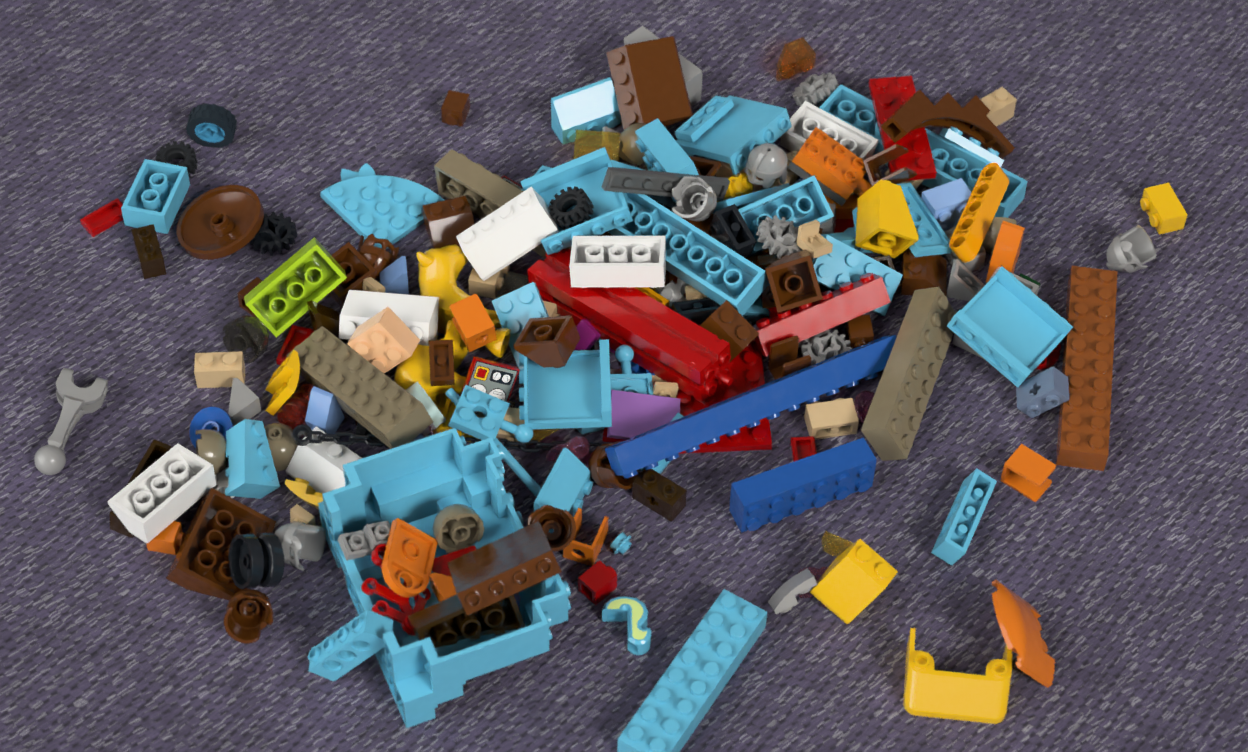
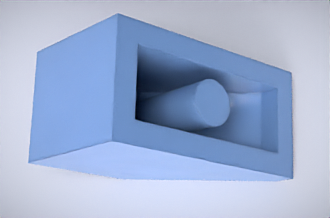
[379,256,409,294]
[305,386,345,434]

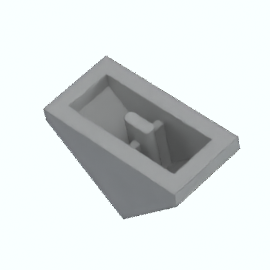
[946,259,985,301]
[228,378,261,426]

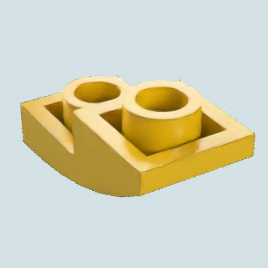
[285,478,323,509]

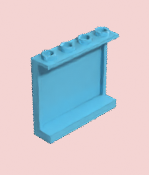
[676,95,792,175]
[520,147,633,255]
[947,266,1073,387]
[519,340,612,430]

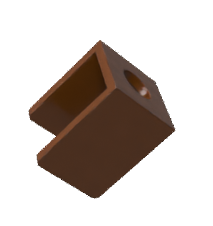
[863,144,917,186]
[768,335,811,380]

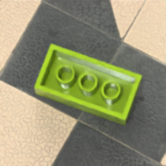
[244,237,347,338]

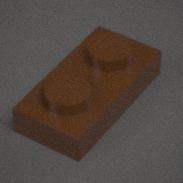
[429,340,455,386]

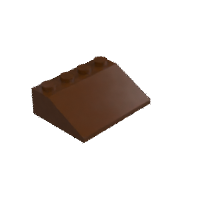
[606,36,693,130]
[166,488,276,600]

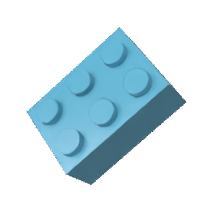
[121,159,190,234]

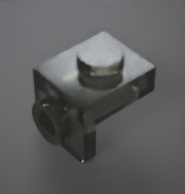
[496,271,528,299]

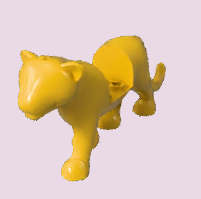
[394,244,511,443]

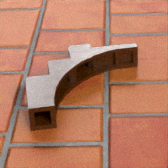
[880,89,1015,159]

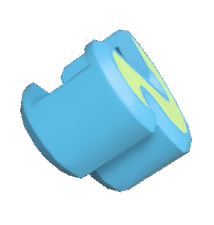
[602,596,651,655]

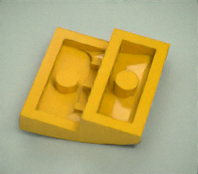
[265,350,300,416]

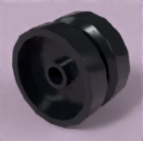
[229,532,284,589]

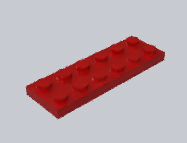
[868,76,937,181]

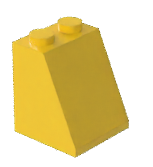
[855,180,919,258]
[810,539,898,624]

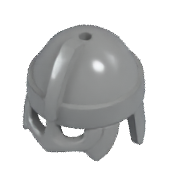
[745,143,788,189]
[672,176,717,221]
[1106,225,1156,273]
[275,521,326,571]

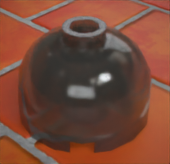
[223,315,270,364]

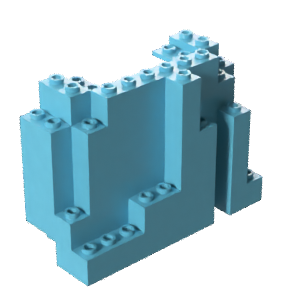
[318,428,571,728]

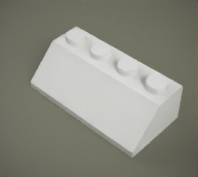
[781,101,879,160]
[456,186,559,281]
[569,236,666,288]
[339,290,439,346]
[286,426,362,493]
[108,443,217,544]

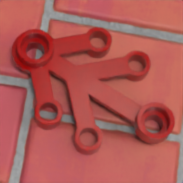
[361,544,431,636]

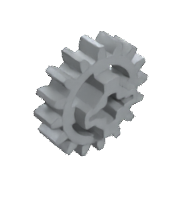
[792,72,839,106]
[756,215,803,259]
[801,329,852,365]

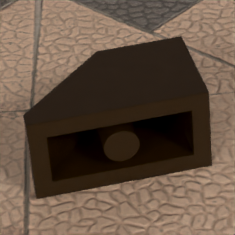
[307,300,348,343]

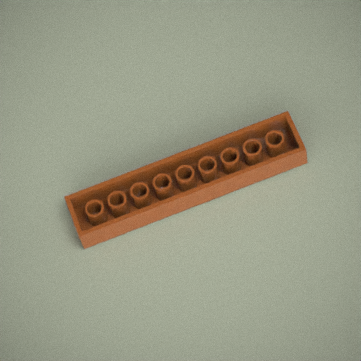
[1056,266,1118,471]

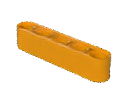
[949,162,1010,263]

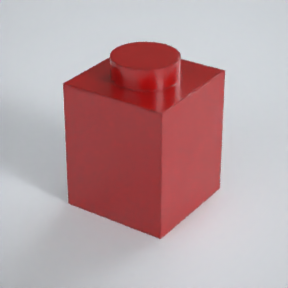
[578,560,617,606]

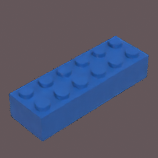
[729,437,877,533]

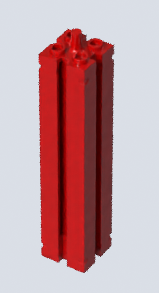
[527,249,734,403]

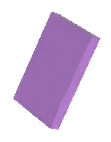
[607,390,680,440]

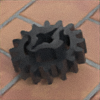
[249,212,297,256]

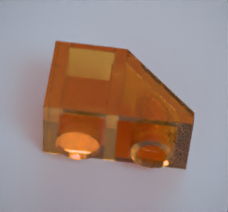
[776,37,816,82]

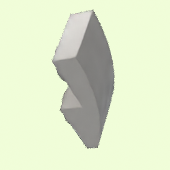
[338,521,391,561]
[768,568,817,614]

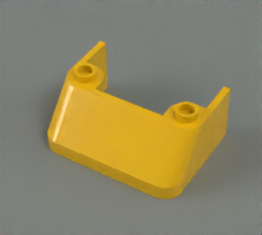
[904,628,1012,724]

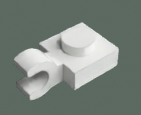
[658,278,690,309]

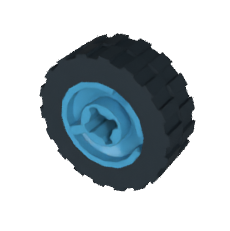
[186,104,237,148]

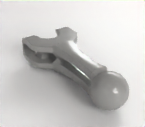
[34,368,108,475]

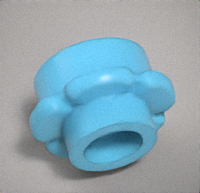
[610,532,632,555]

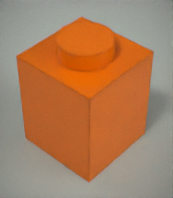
[146,521,185,555]

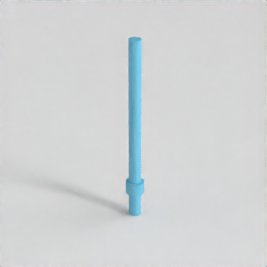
[445,388,541,497]

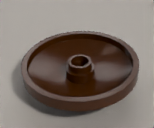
[177,185,264,260]

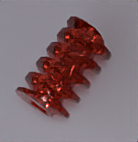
[277,384,318,429]

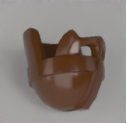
[357,234,399,280]
[588,441,640,489]
[528,505,576,552]
[224,589,273,644]

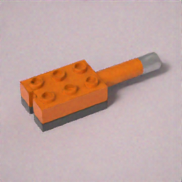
[787,127,872,206]

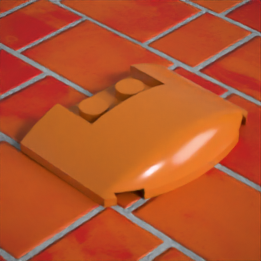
[992,580,1055,687]

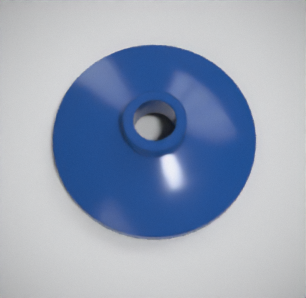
[189,407,234,448]

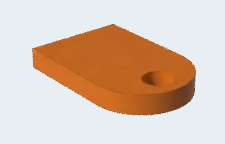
[382,518,438,597]

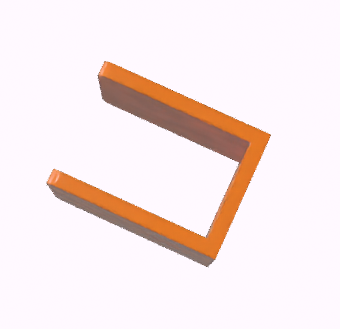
[449,294,497,352]
[1000,444,1056,502]
[563,508,609,566]

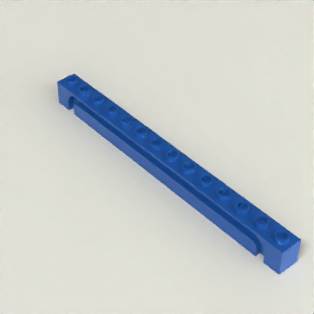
[605,335,896,478]

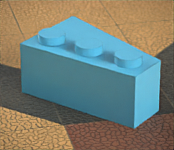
[225,419,280,499]

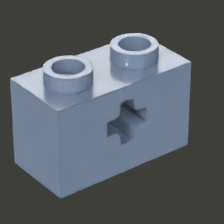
[1016,367,1070,418]

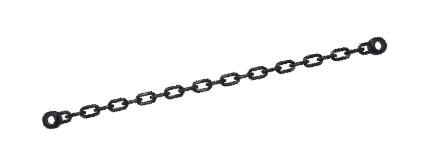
[293,425,601,455]

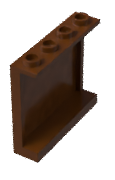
[447,521,562,616]

